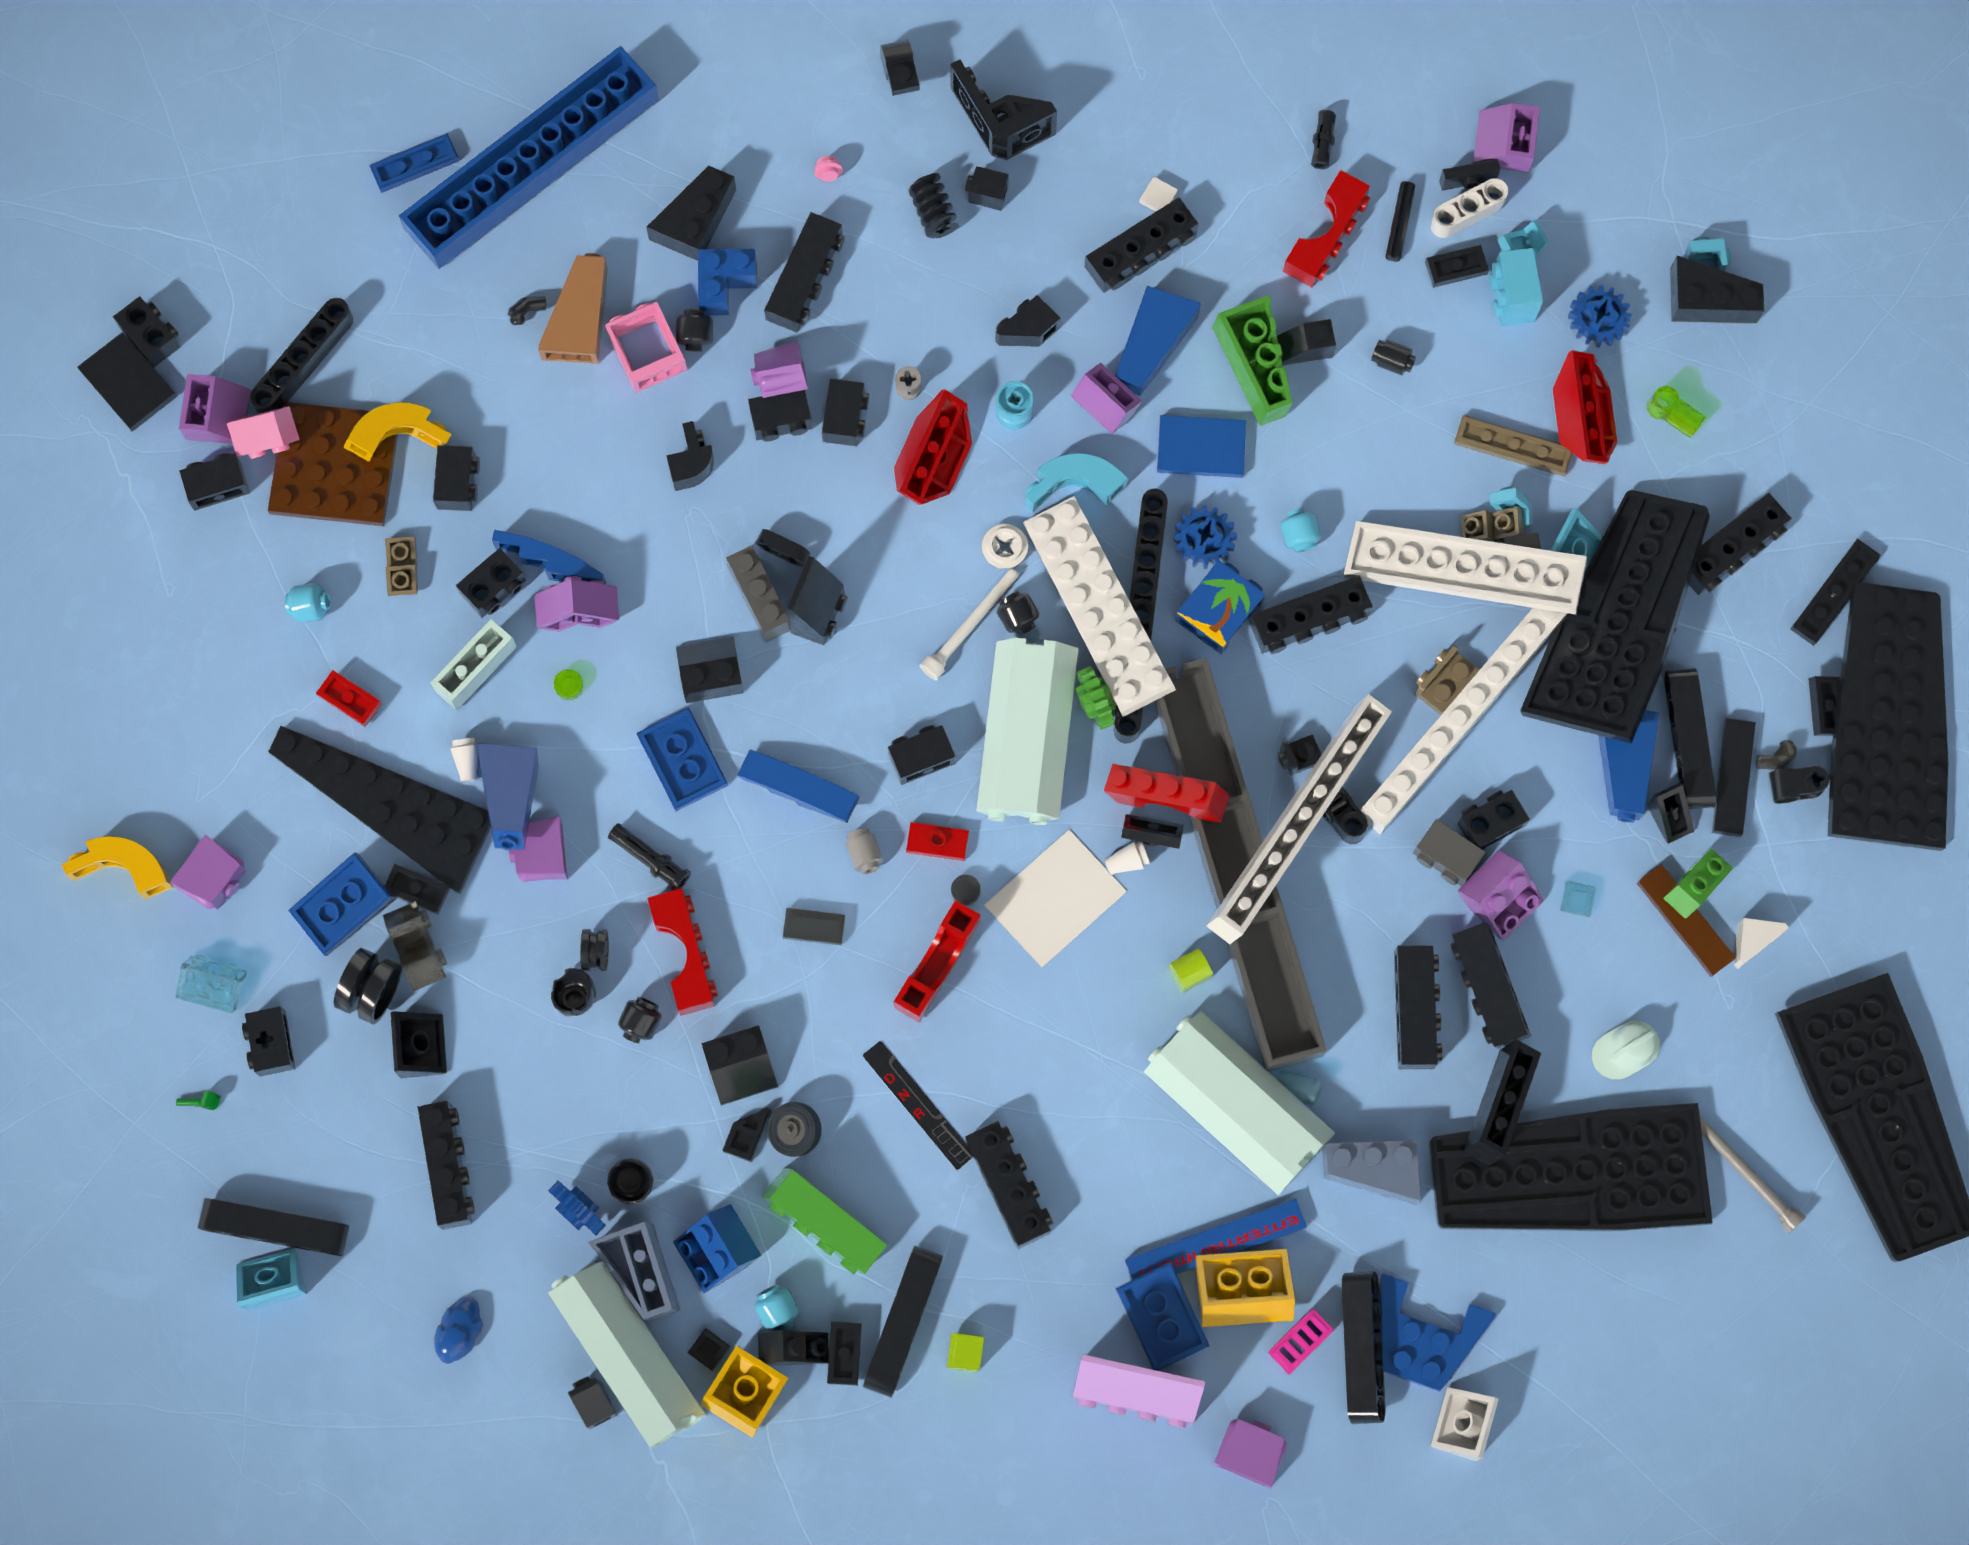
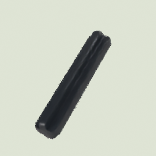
[1385,181,1415,262]

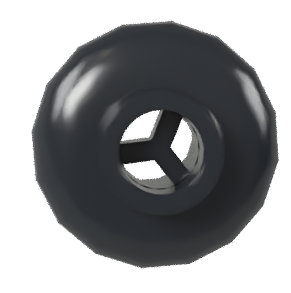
[675,309,713,352]
[997,590,1039,636]
[618,997,662,1044]

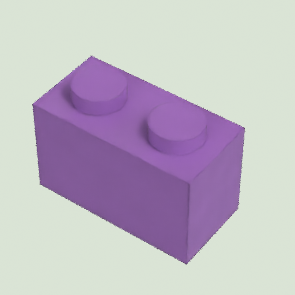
[1070,362,1142,434]

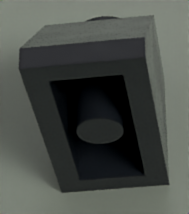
[1277,319,1336,365]

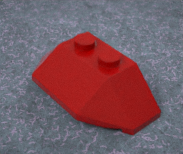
[1553,350,1618,464]
[894,389,972,505]

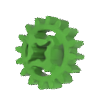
[1075,666,1116,730]

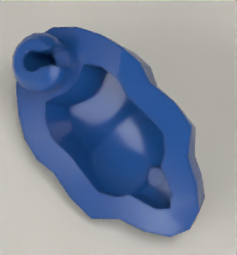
[434,1297,483,1364]

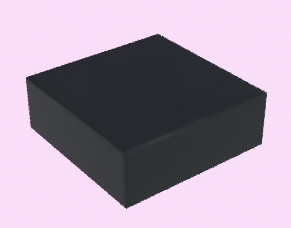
[687,1328,731,1372]

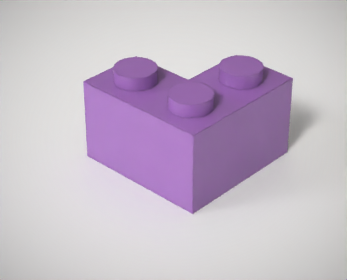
[534,576,619,632]

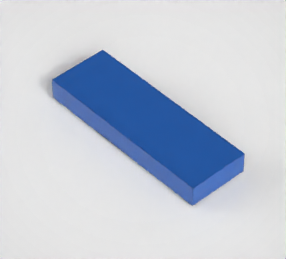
[369,133,459,193]

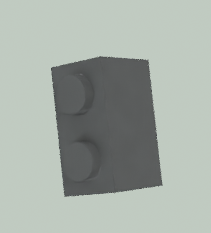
[1413,819,1486,886]

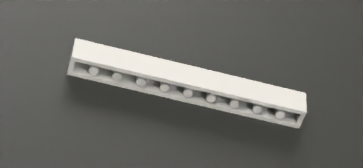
[1361,608,1568,835]
[1206,694,1392,944]

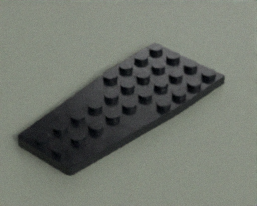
[1520,490,1710,744]
[1827,582,1948,851]
[1775,973,1969,1262]
[1429,1103,1713,1231]

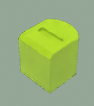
[1169,948,1213,993]
[946,1333,984,1373]

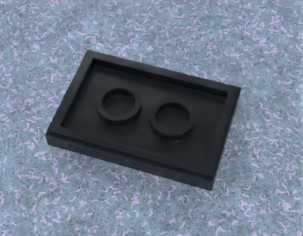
[77,332,177,432]

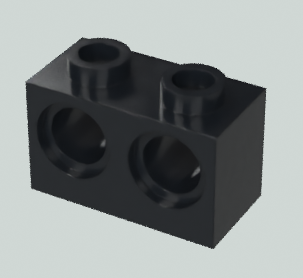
[113,296,181,368]
[456,548,526,618]
[1457,790,1530,850]

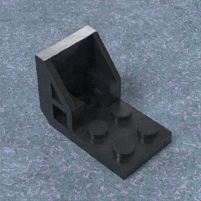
[950,59,1057,160]

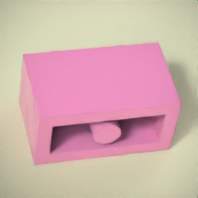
[227,406,300,459]

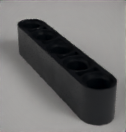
[250,298,353,414]
[1664,668,1716,810]
[197,1198,350,1256]
[863,1245,943,1398]
[1342,1271,1386,1424]

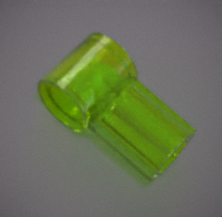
[1647,386,1706,438]

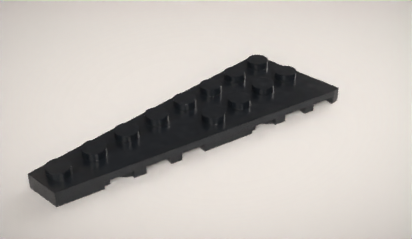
[268,726,491,894]

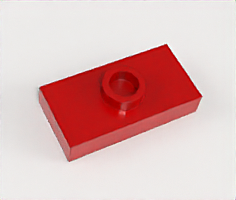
[316,670,382,727]
[906,822,969,861]

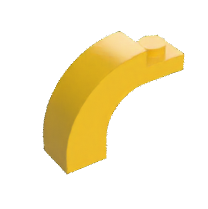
[343,402,451,461]
[62,836,173,899]

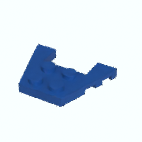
[1380,1274,1496,1392]

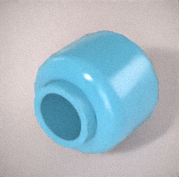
[1280,508,1322,553]
[285,583,331,622]
[754,1284,800,1331]

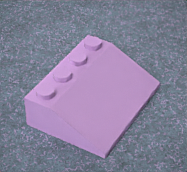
[1072,1354,1205,1428]

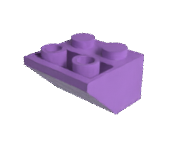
[1473,103,1540,173]
[179,374,251,444]
[1457,850,1544,941]

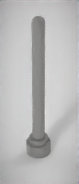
[1700,1117,1806,1234]

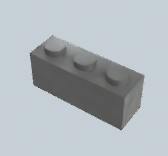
[726,545,791,642]

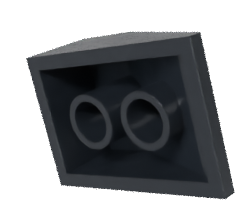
[787,556,848,645]

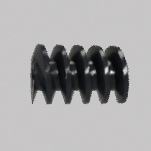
[908,173,959,239]

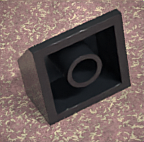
[676,636,744,704]
[701,1025,779,1106]

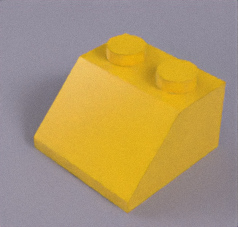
[700,1346,788,1438]

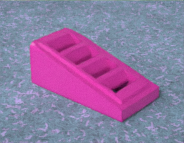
[1268,1308,1334,1375]

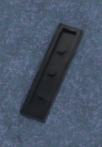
[1790,538,1881,646]
[1712,718,1756,837]

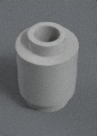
[846,828,883,874]

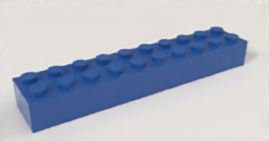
[399,45,659,269]

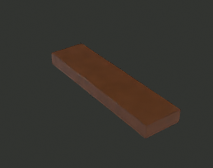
[1637,864,1736,977]

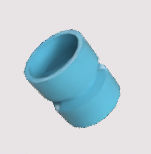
[996,381,1034,430]

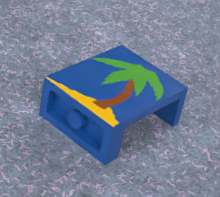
[1175,560,1265,655]

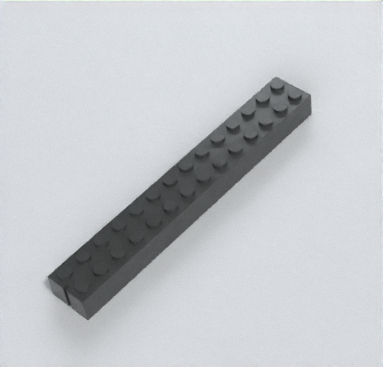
[1154,658,1327,1072]

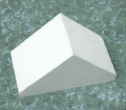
[1734,918,1789,969]

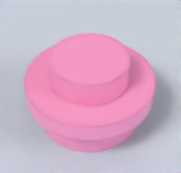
[814,156,843,182]

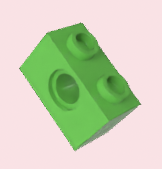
[1663,848,1733,919]

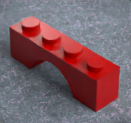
[1283,170,1371,288]
[1104,764,1230,823]
[647,888,718,1016]
[893,900,981,1023]

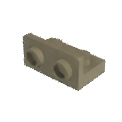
[1415,645,1479,715]

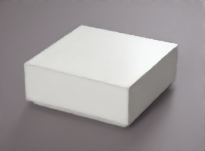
[1139,177,1178,212]

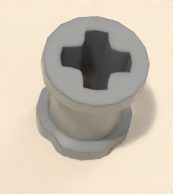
[895,366,921,400]

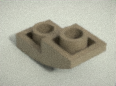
[1460,506,1524,542]
[385,537,418,596]

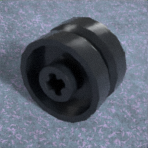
[333,948,402,1024]

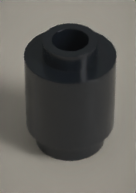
[1371,339,1416,376]

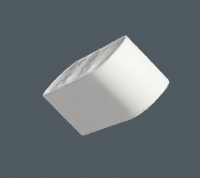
[1430,178,1508,238]

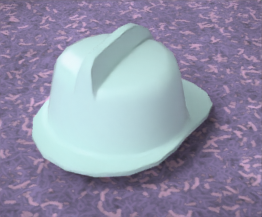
[1592,1020,1660,1080]

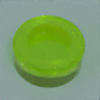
[553,669,584,700]

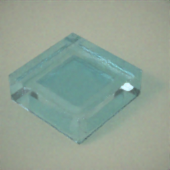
[1560,881,1596,917]

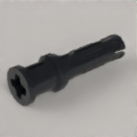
[608,823,691,891]

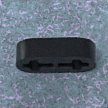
[755,529,811,567]

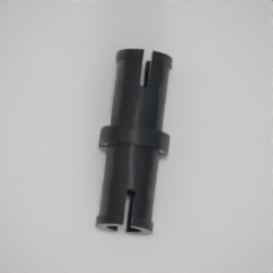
[1311,110,1336,169]

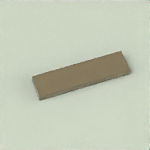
[1454,415,1572,477]

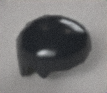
[551,968,596,1016]
[607,1158,654,1204]

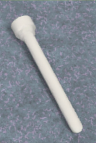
[919,569,1019,680]

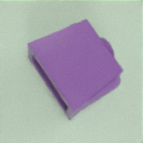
[750,341,808,398]
[509,816,568,882]
[170,834,246,909]
[1213,1419,1287,1488]

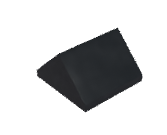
[390,1011,447,1079]

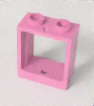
[605,302,687,393]

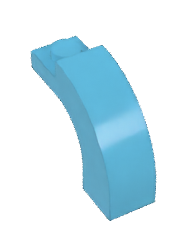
[1025,453,1128,513]

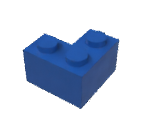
[698,249,757,316]

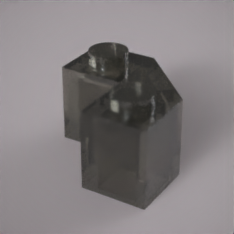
[382,901,448,991]

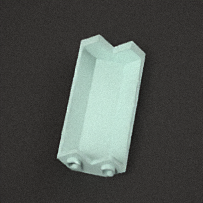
[976,638,1078,825]
[1144,1011,1335,1195]
[548,1261,707,1449]

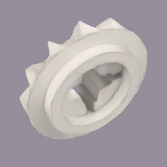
[982,524,1028,569]

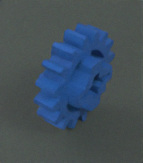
[1568,285,1632,348]
[1173,505,1237,569]
[548,1180,606,1236]

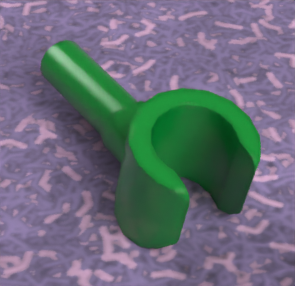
[176,1090,221,1111]

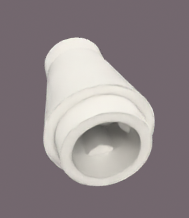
[450,738,479,782]
[1104,841,1151,875]

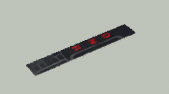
[863,1041,973,1170]

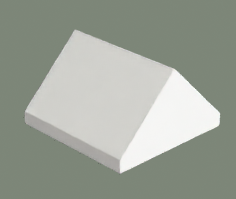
[1431,1387,1499,1461]

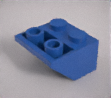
[673,1204,762,1294]

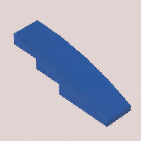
[492,530,606,585]
[737,749,860,823]

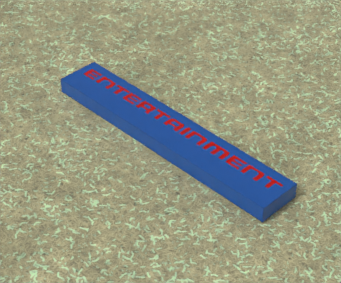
[1125,1199,1307,1280]

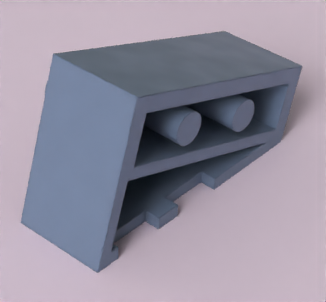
[1322,1140,1421,1205]
[588,1222,680,1321]

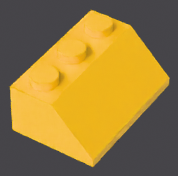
[1196,1249,1295,1327]

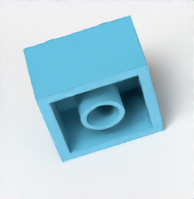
[1488,248,1543,326]

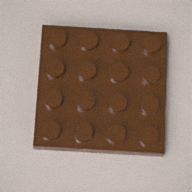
[268,402,398,526]

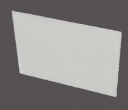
[984,830,1127,967]

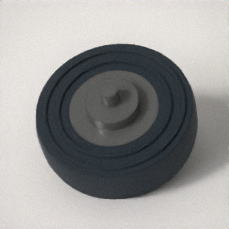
[767,1102,822,1157]

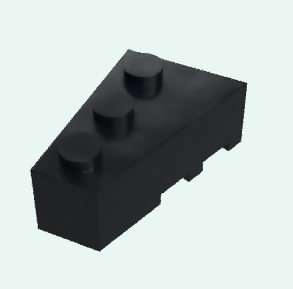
[646,165,736,261]
[1670,256,1764,323]

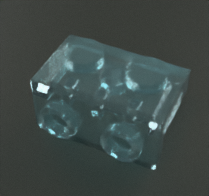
[175,955,247,1013]

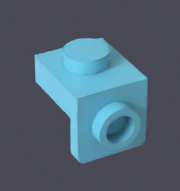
[1497,220,1549,257]
[1685,237,1731,271]
[1489,487,1532,528]

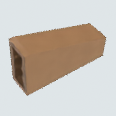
[538,253,608,364]

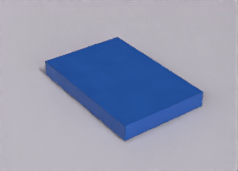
[1157,415,1246,478]
[636,707,728,812]
[288,852,394,956]
[1115,1262,1210,1371]

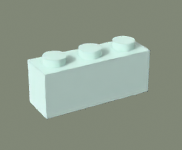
[430,619,516,711]

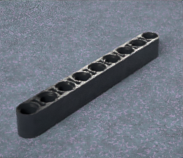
[1113,488,1168,744]

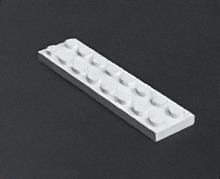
[1023,496,1176,717]
[1344,521,1587,614]

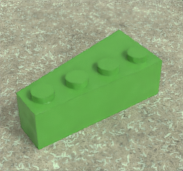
[1212,295,1292,426]
[762,1168,887,1274]

